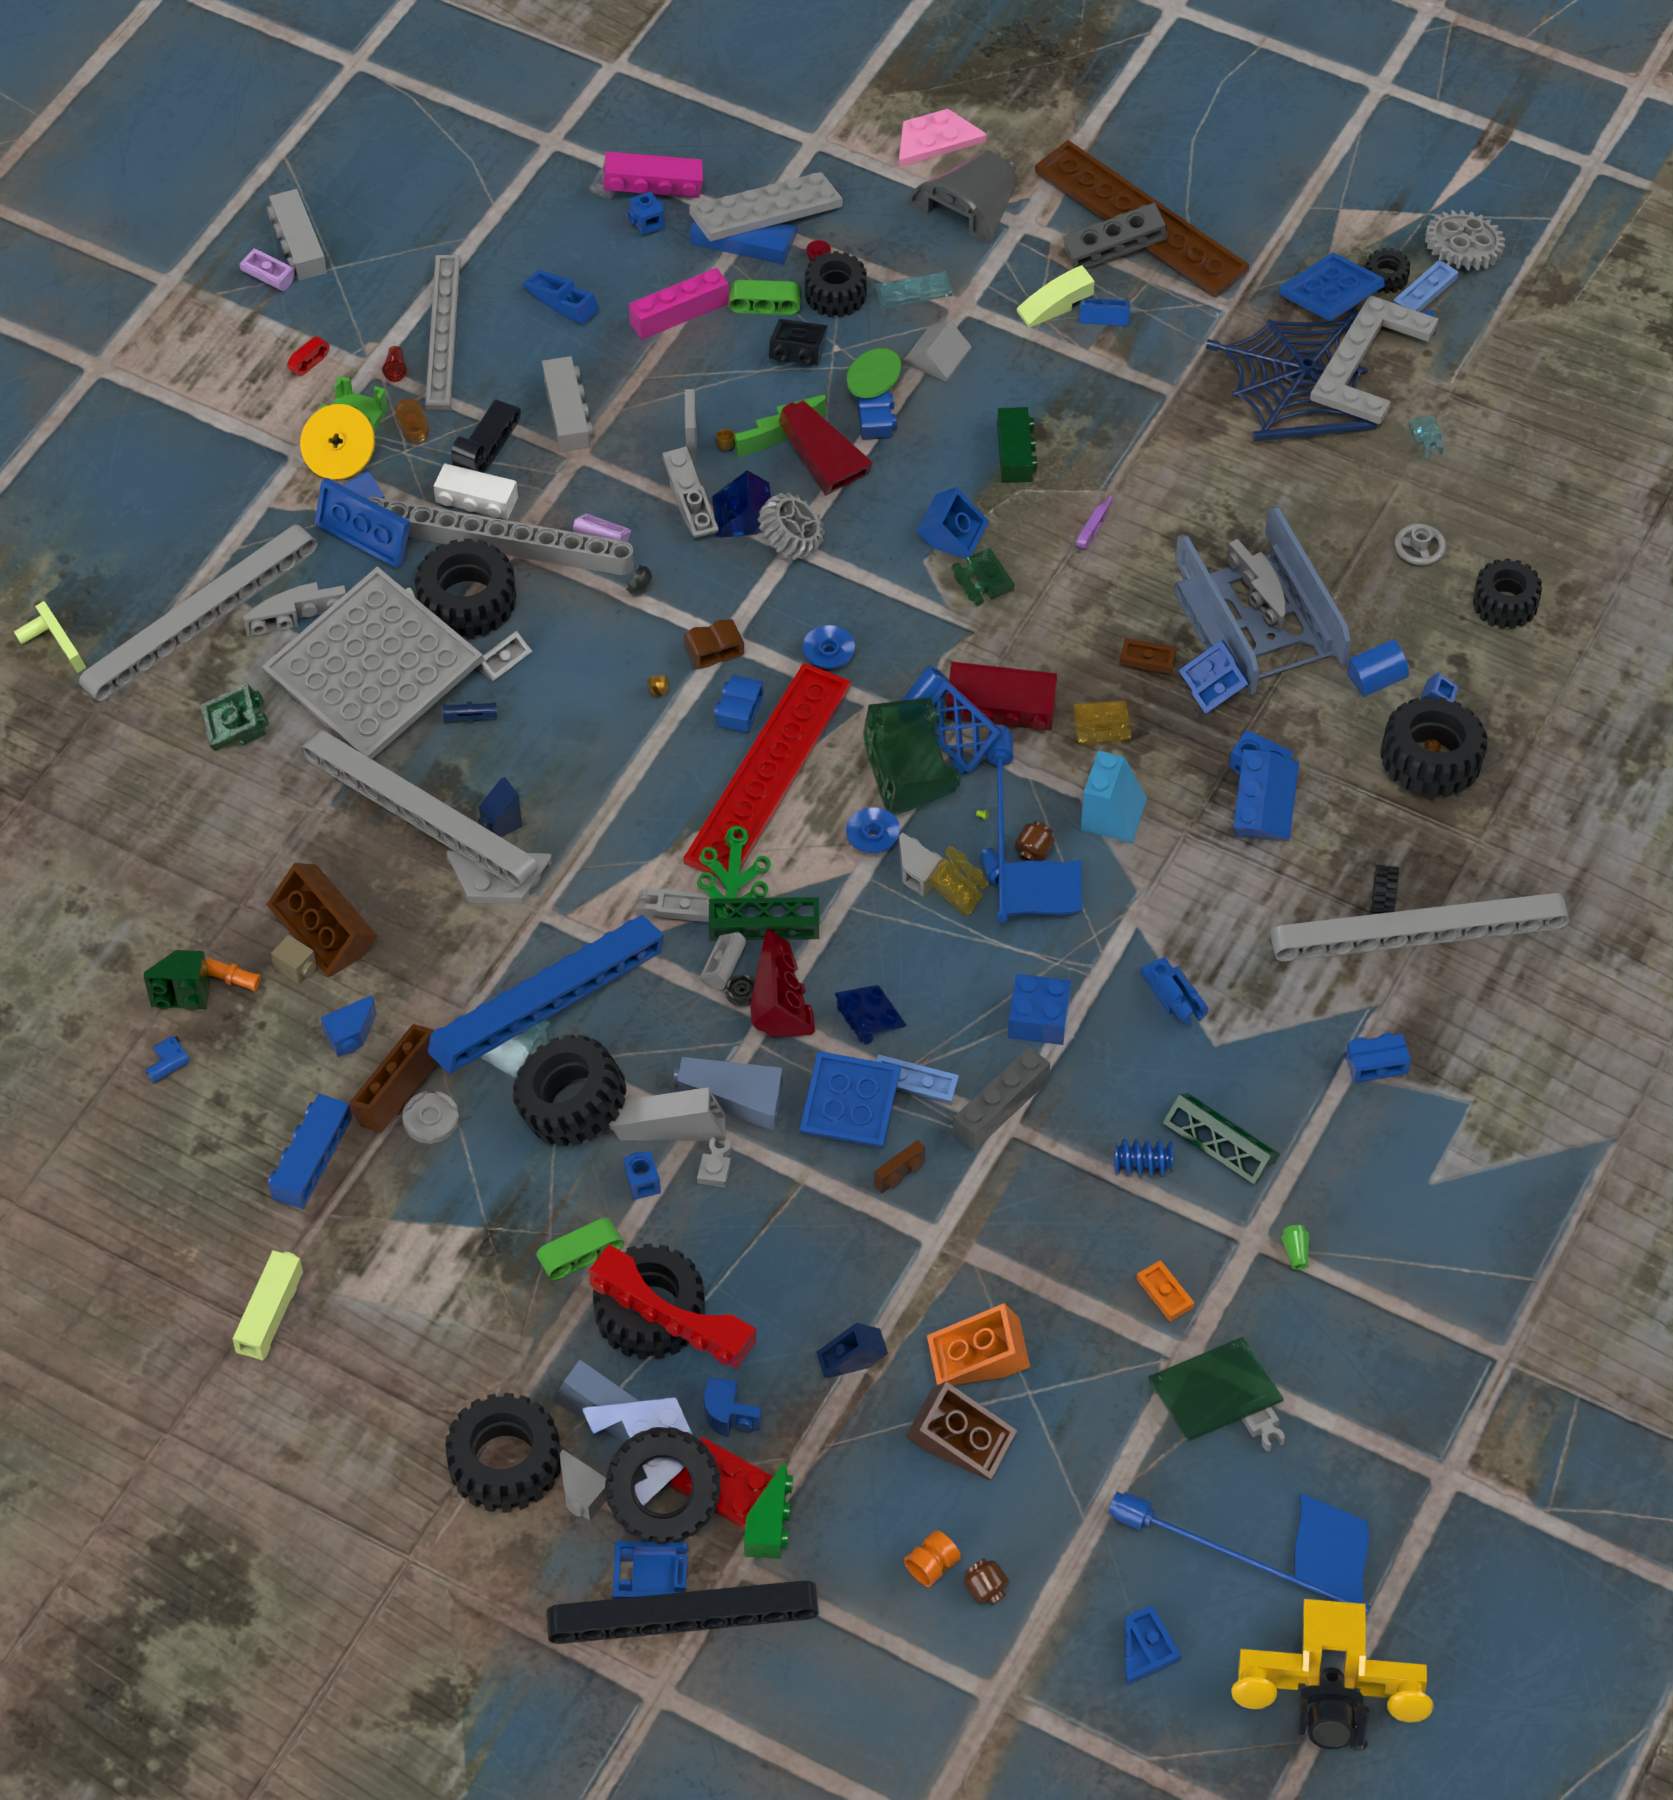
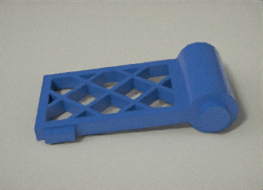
[897,665,1003,774]

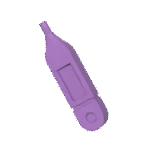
[1076,496,1113,550]

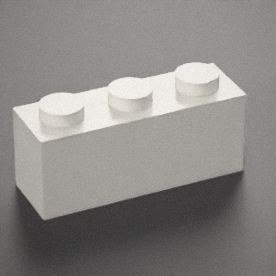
[434,463,518,520]

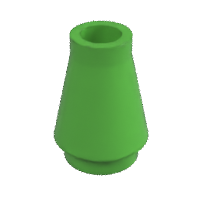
[1281,1225,1309,1270]

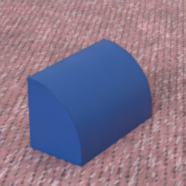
[1347,639,1409,697]

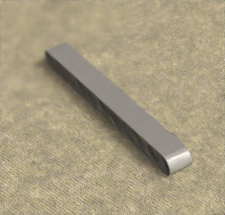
[367,497,634,575]
[79,524,318,702]
[300,730,538,888]
[1270,893,1570,962]

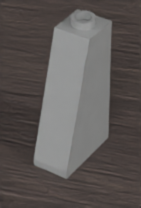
[608,1087,726,1141]

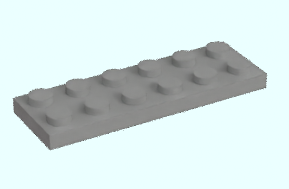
[689,172,843,241]

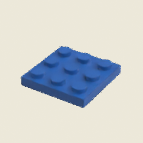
[1279,252,1385,321]
[800,1051,901,1149]

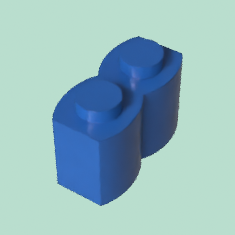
[857,391,897,439]
[714,675,764,733]

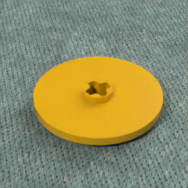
[300,404,375,480]

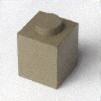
[270,935,317,984]

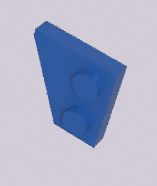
[1124,1605,1181,1685]

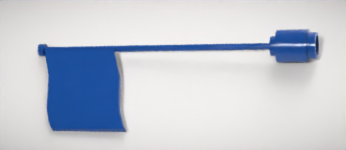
[986,726,1083,922]
[1108,1491,1370,1616]

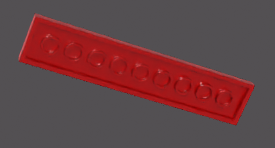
[683,663,851,877]

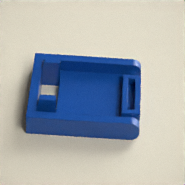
[612,1541,688,1599]

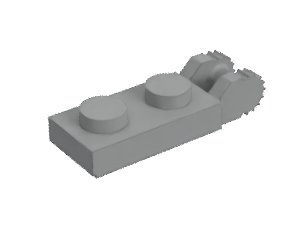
[635,889,711,922]

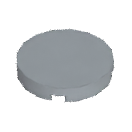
[402,1091,459,1144]

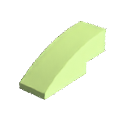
[1017,265,1095,328]

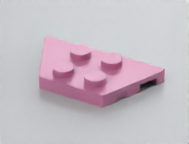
[899,109,986,167]

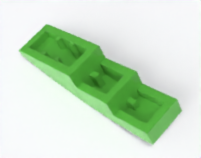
[735,394,826,458]

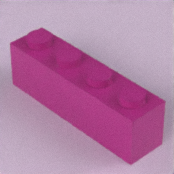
[603,152,703,198]
[629,268,729,340]

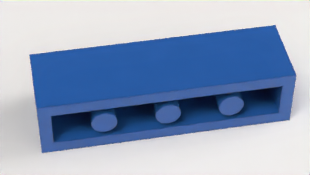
[268,1093,352,1209]

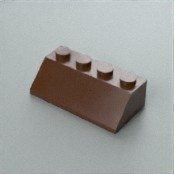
[266,863,377,977]

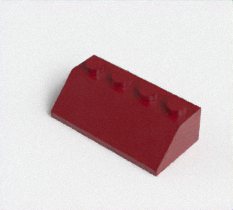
[946,661,1057,731]

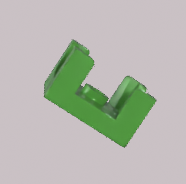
[320,376,388,437]

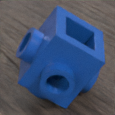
[627,191,664,235]

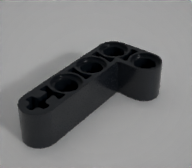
[451,399,521,473]

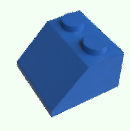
[917,487,989,559]

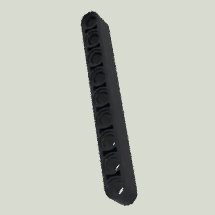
[546,1581,819,1644]

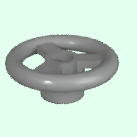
[1394,524,1446,566]

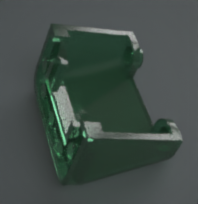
[863,697,960,816]

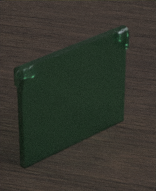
[1148,1337,1284,1441]

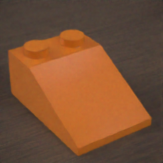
[927,1303,1030,1386]

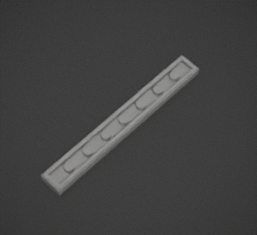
[425,255,461,410]

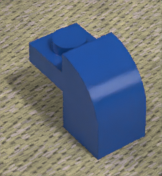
[704,1377,762,1437]

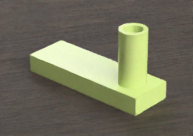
[13,601,86,673]

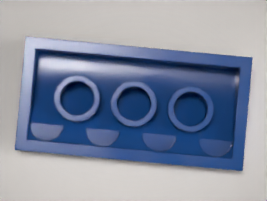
[690,221,798,265]

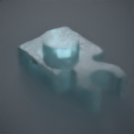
[1408,415,1444,457]

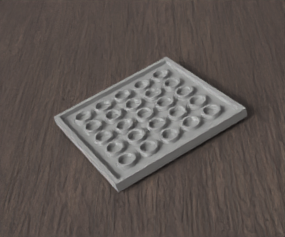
[262,566,484,759]

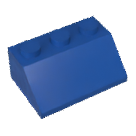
[1234,749,1299,841]

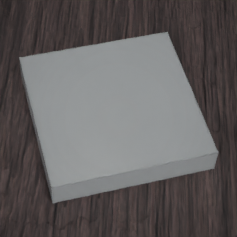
[685,389,697,461]

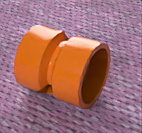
[903,1530,961,1588]

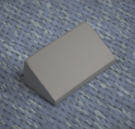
[476,631,533,682]

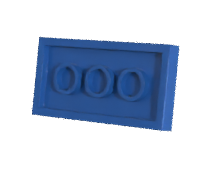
[314,478,411,568]

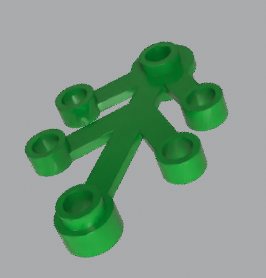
[697,826,771,918]

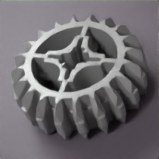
[758,492,825,560]

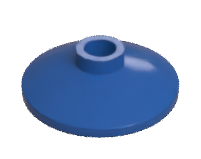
[803,625,855,669]
[846,807,900,853]

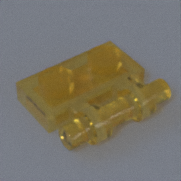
[1073,701,1131,745]
[926,845,989,916]

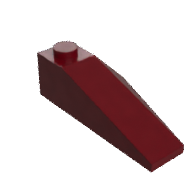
[750,929,815,1037]

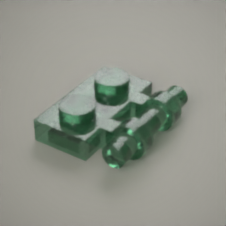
[951,548,1015,606]

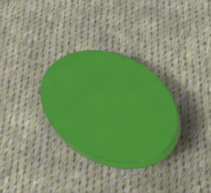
[847,348,901,398]

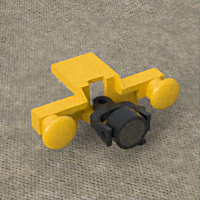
[1231,1599,1434,1750]

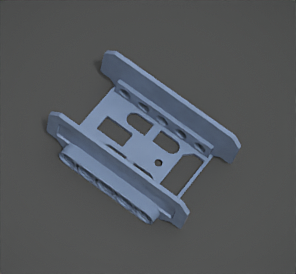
[1174,506,1351,695]

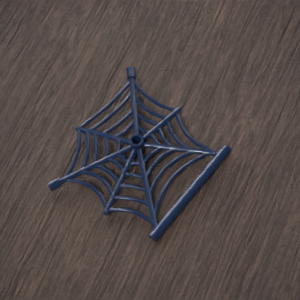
[1205,309,1377,442]

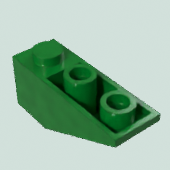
[744,1464,793,1559]

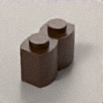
[684,619,744,669]

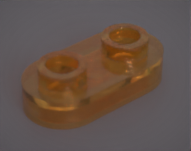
[395,399,429,443]

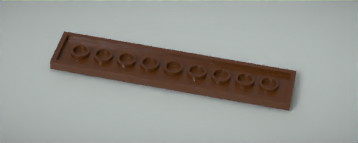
[1035,140,1249,297]

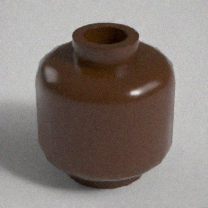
[1015,821,1055,861]
[964,1558,1009,1605]

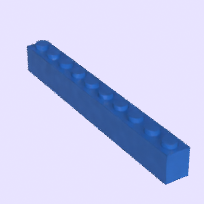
[428,915,664,1074]

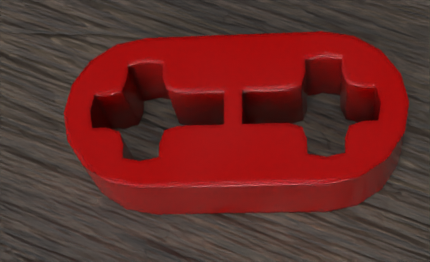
[287,336,330,376]

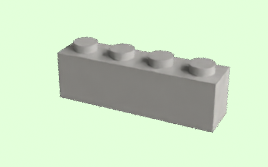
[267,189,327,281]
[542,356,593,453]

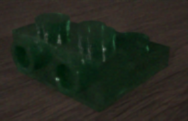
[201,683,269,751]

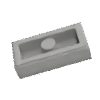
[700,932,746,990]

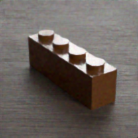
[348,1024,438,1133]

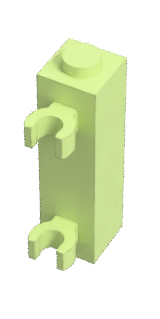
[233,1250,303,1360]

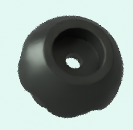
[626,565,652,596]
[724,974,755,1006]

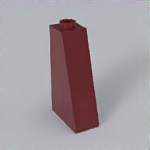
[778,400,873,496]

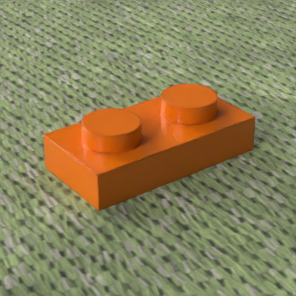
[1136,1260,1194,1322]

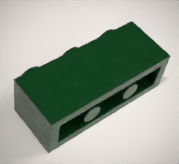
[997,407,1037,483]

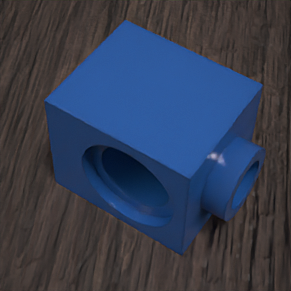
[623,1151,661,1200]

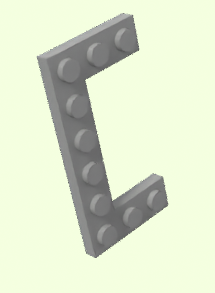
[1310,295,1439,424]

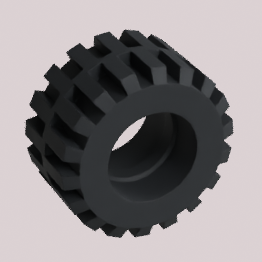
[805,251,867,317]
[1473,558,1542,629]

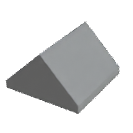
[903,320,972,382]

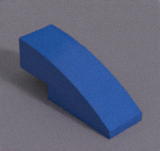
[523,270,599,324]

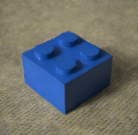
[1008,974,1071,1045]

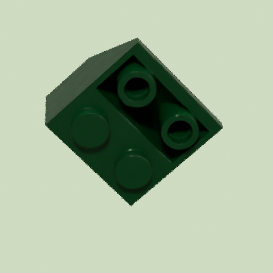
[143,950,211,1011]

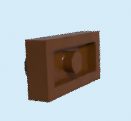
[1119,638,1177,674]
[874,1140,925,1193]

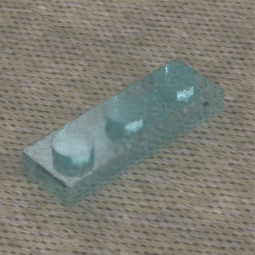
[874,271,952,309]

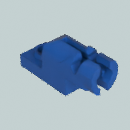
[1140,957,1209,1025]

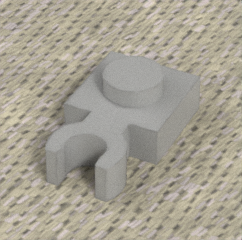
[697,1137,731,1188]
[1239,1397,1285,1452]

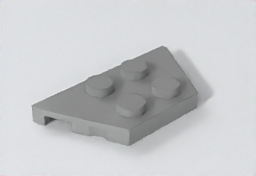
[447,851,552,904]

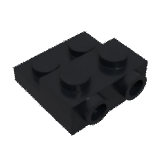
[769,319,828,366]

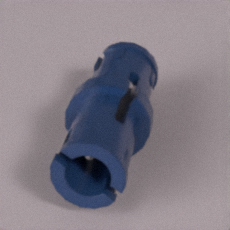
[443,701,497,723]

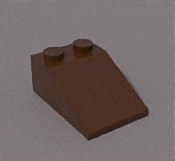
[906,1381,1018,1480]

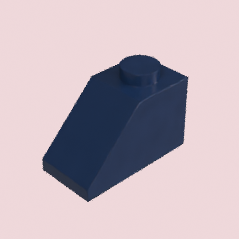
[478,777,522,837]
[817,1323,888,1378]

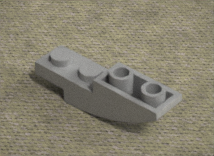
[662,447,718,538]
[1227,539,1285,633]
[243,582,346,636]

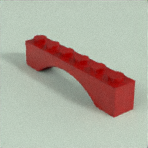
[589,1244,757,1369]

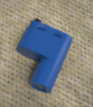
[145,1036,190,1083]

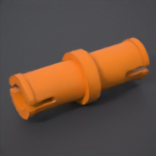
[206,957,261,992]

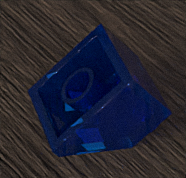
[712,470,771,538]

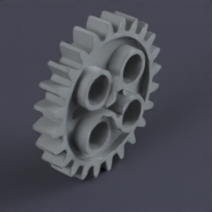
[1425,210,1505,270]

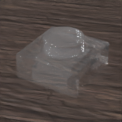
[589,169,617,200]

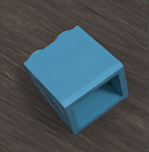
[1081,750,1147,843]

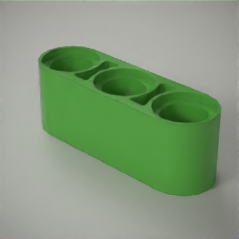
[728,280,802,315]
[536,1218,624,1281]

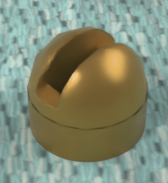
[716,429,736,451]
[647,675,669,697]

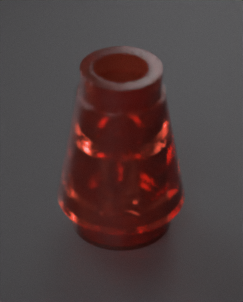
[382,346,407,382]

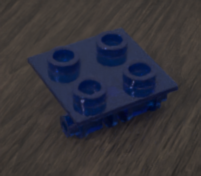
[834,985,907,1044]

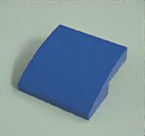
[1179,640,1249,714]

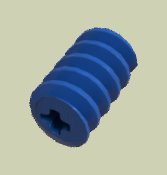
[1114,1139,1173,1177]

